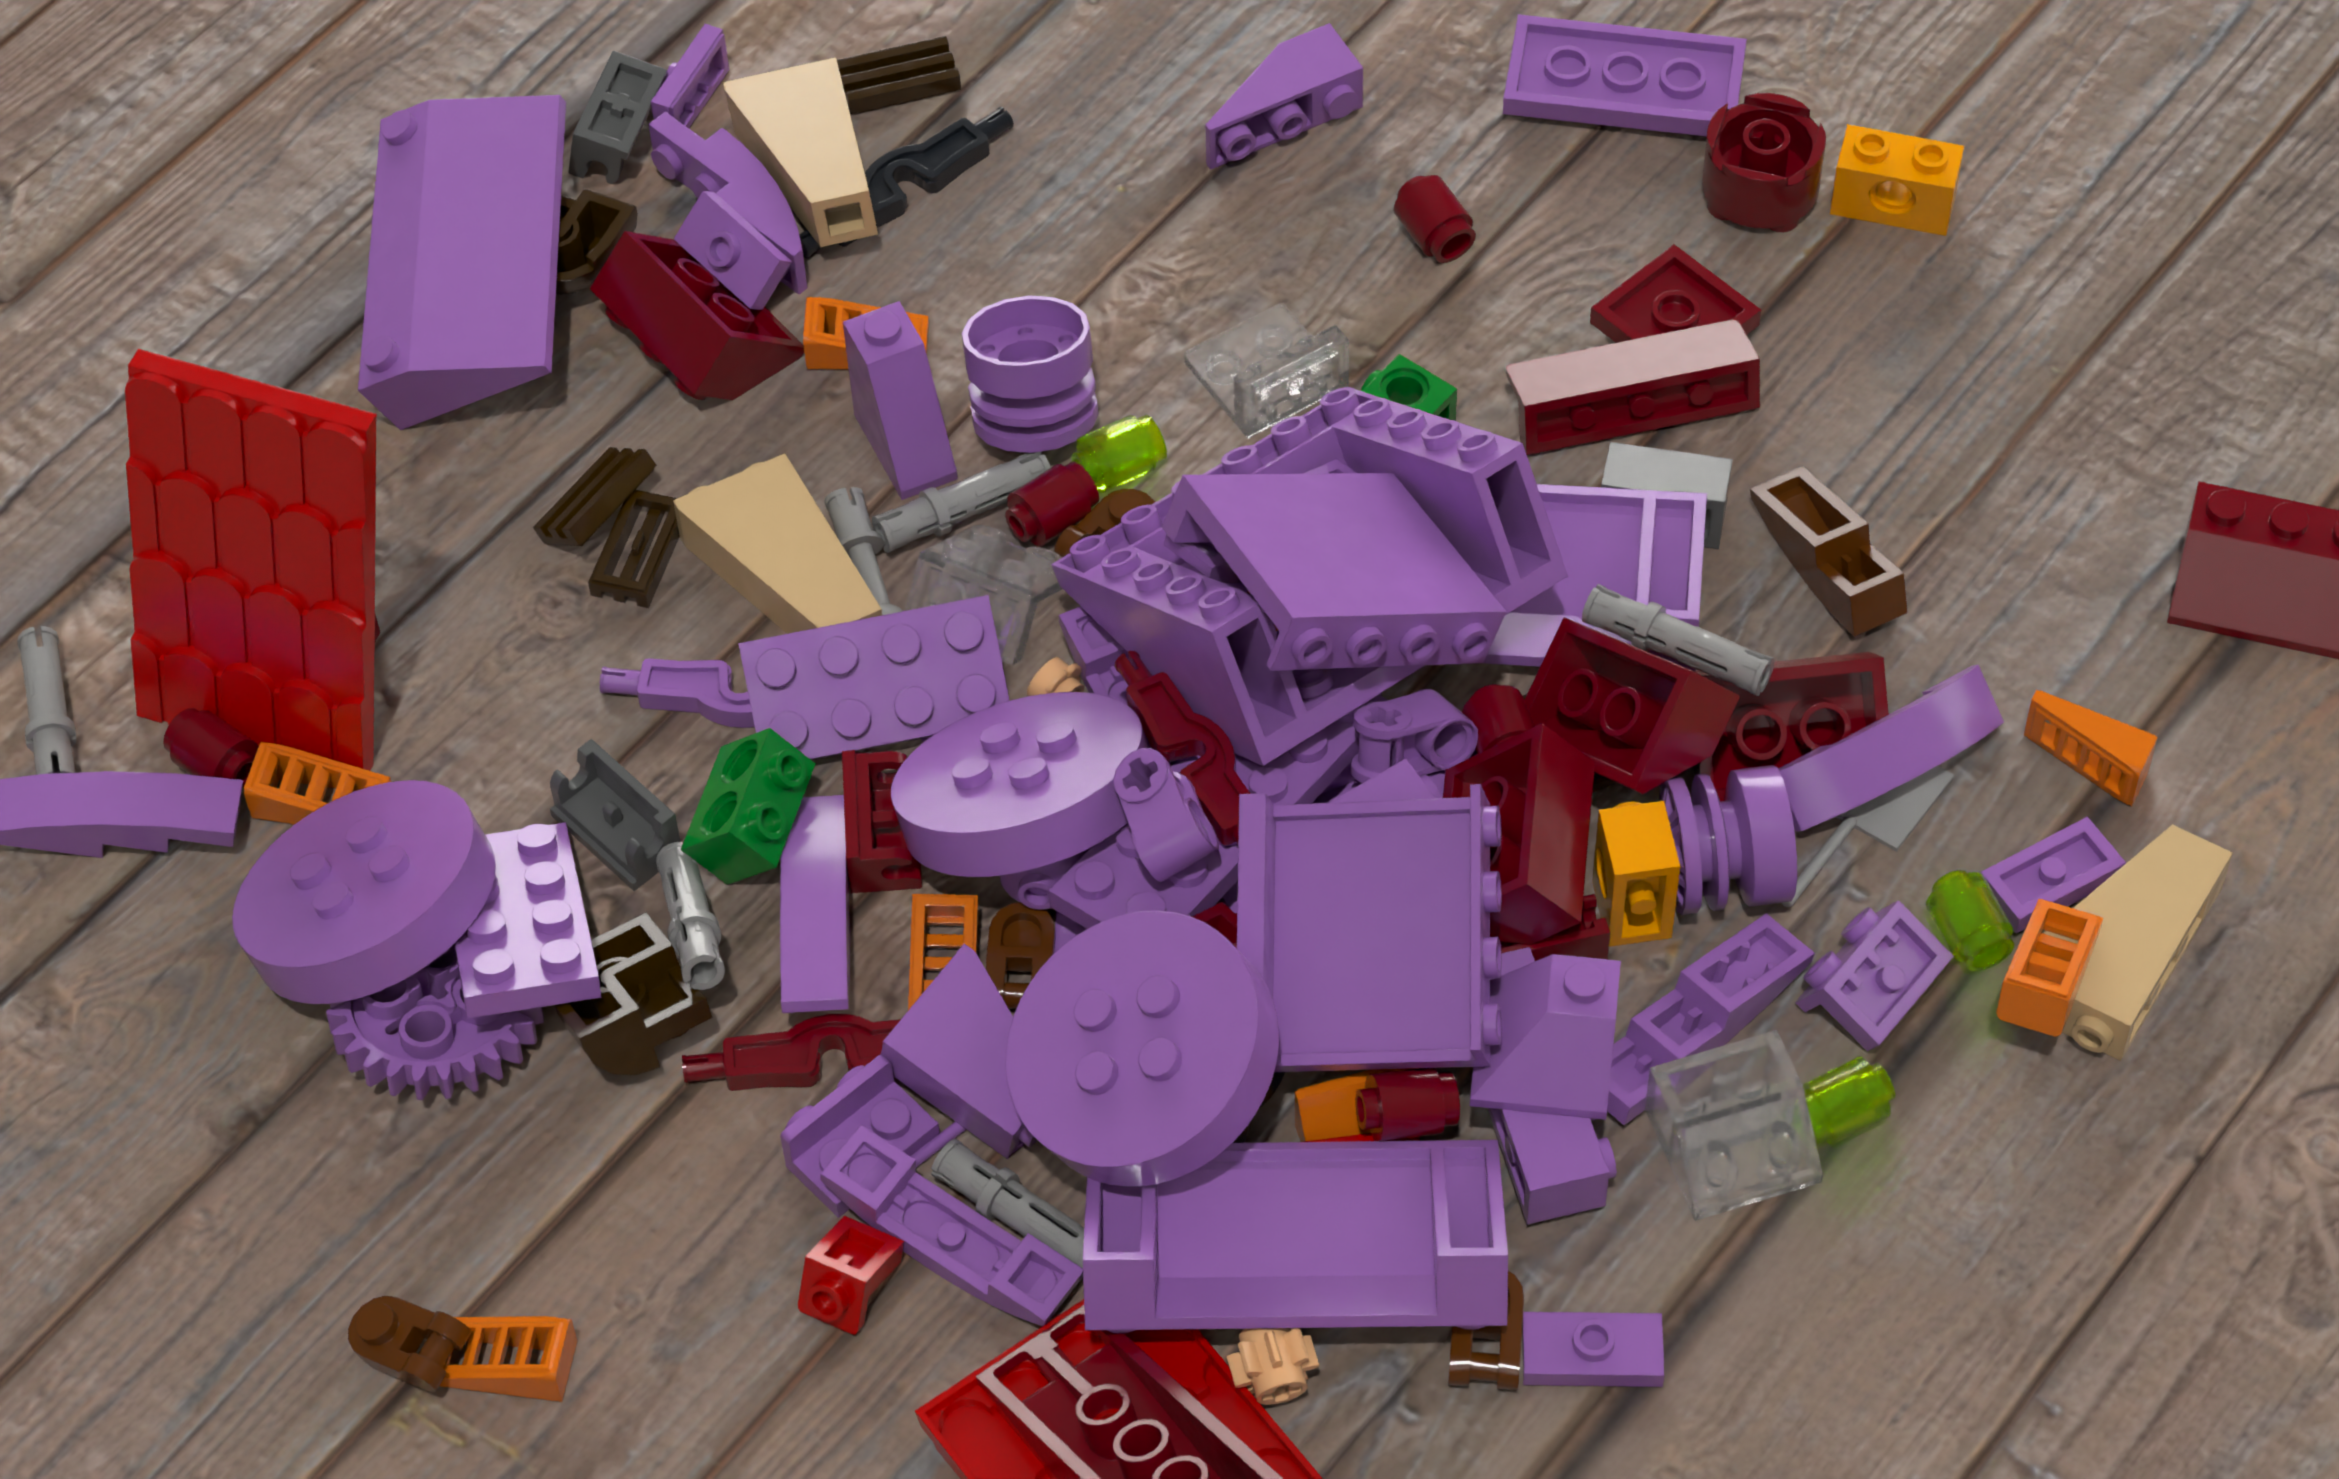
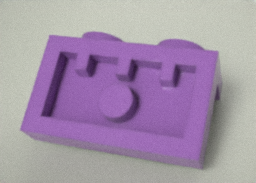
[1795,900,1954,1051]
[780,1054,940,1218]

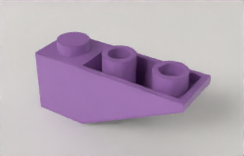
[1205,23,1363,170]

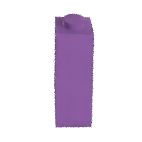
[843,301,958,500]
[881,944,1037,1159]

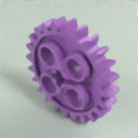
[326,944,544,1100]

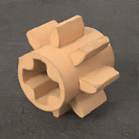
[1227,1328,1319,1405]

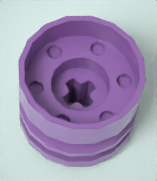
[962,296,1099,453]
[1659,765,1797,915]

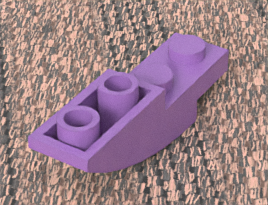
[648,111,807,295]

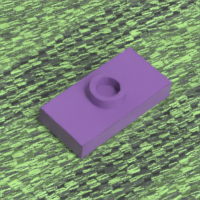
[651,24,729,128]
[674,191,792,310]
[1522,1312,1664,1387]

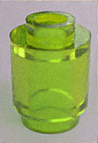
[1071,415,1167,494]
[1926,870,2015,971]
[1789,1056,1896,1146]

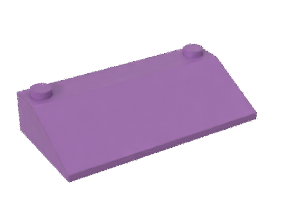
[358,95,566,430]
[1484,484,1707,670]
[1083,1140,1508,1333]

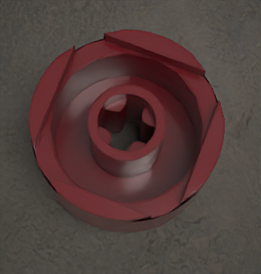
[1702,93,1826,233]

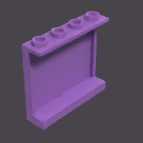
[1162,473,1507,671]
[1237,784,1502,1072]

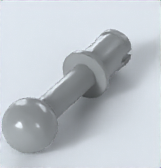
[824,487,903,615]

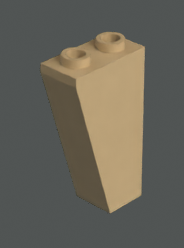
[723,57,878,247]
[673,453,882,634]
[2008,824,2233,1061]

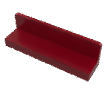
[1506,319,1760,455]

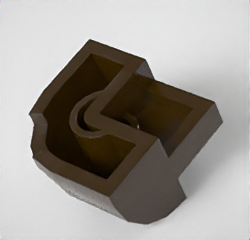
[556,188,638,295]
[554,913,713,1075]

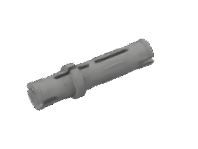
[872,452,1051,553]
[1582,584,1775,696]
[17,626,76,775]
[656,842,725,990]
[931,1139,1084,1268]

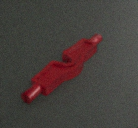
[1114,650,1251,845]
[682,1014,901,1091]

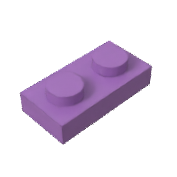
[1978,816,2126,933]

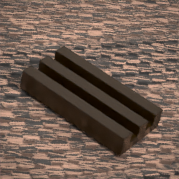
[837,36,961,114]
[533,447,657,546]
[588,490,680,608]

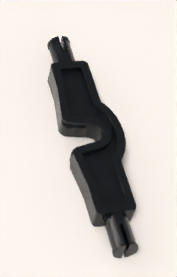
[799,106,1014,258]

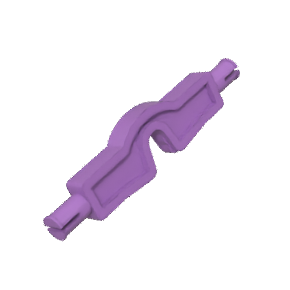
[600,658,755,728]

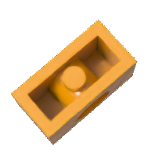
[1830,124,1964,236]
[1592,801,1680,947]

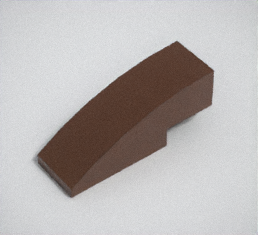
[1750,466,1908,637]

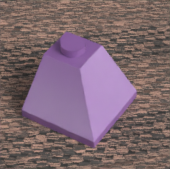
[1470,954,1621,1120]

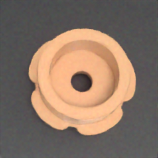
[1027,657,1084,697]

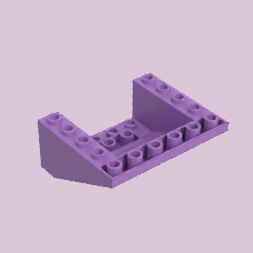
[1051,387,1568,766]

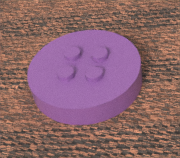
[891,692,1148,877]
[232,780,496,1004]
[1005,911,1279,1187]

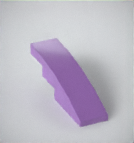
[0,771,243,858]
[780,795,851,1013]
[1607,913,1815,1125]

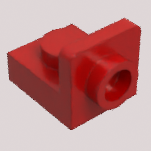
[797,1215,904,1334]

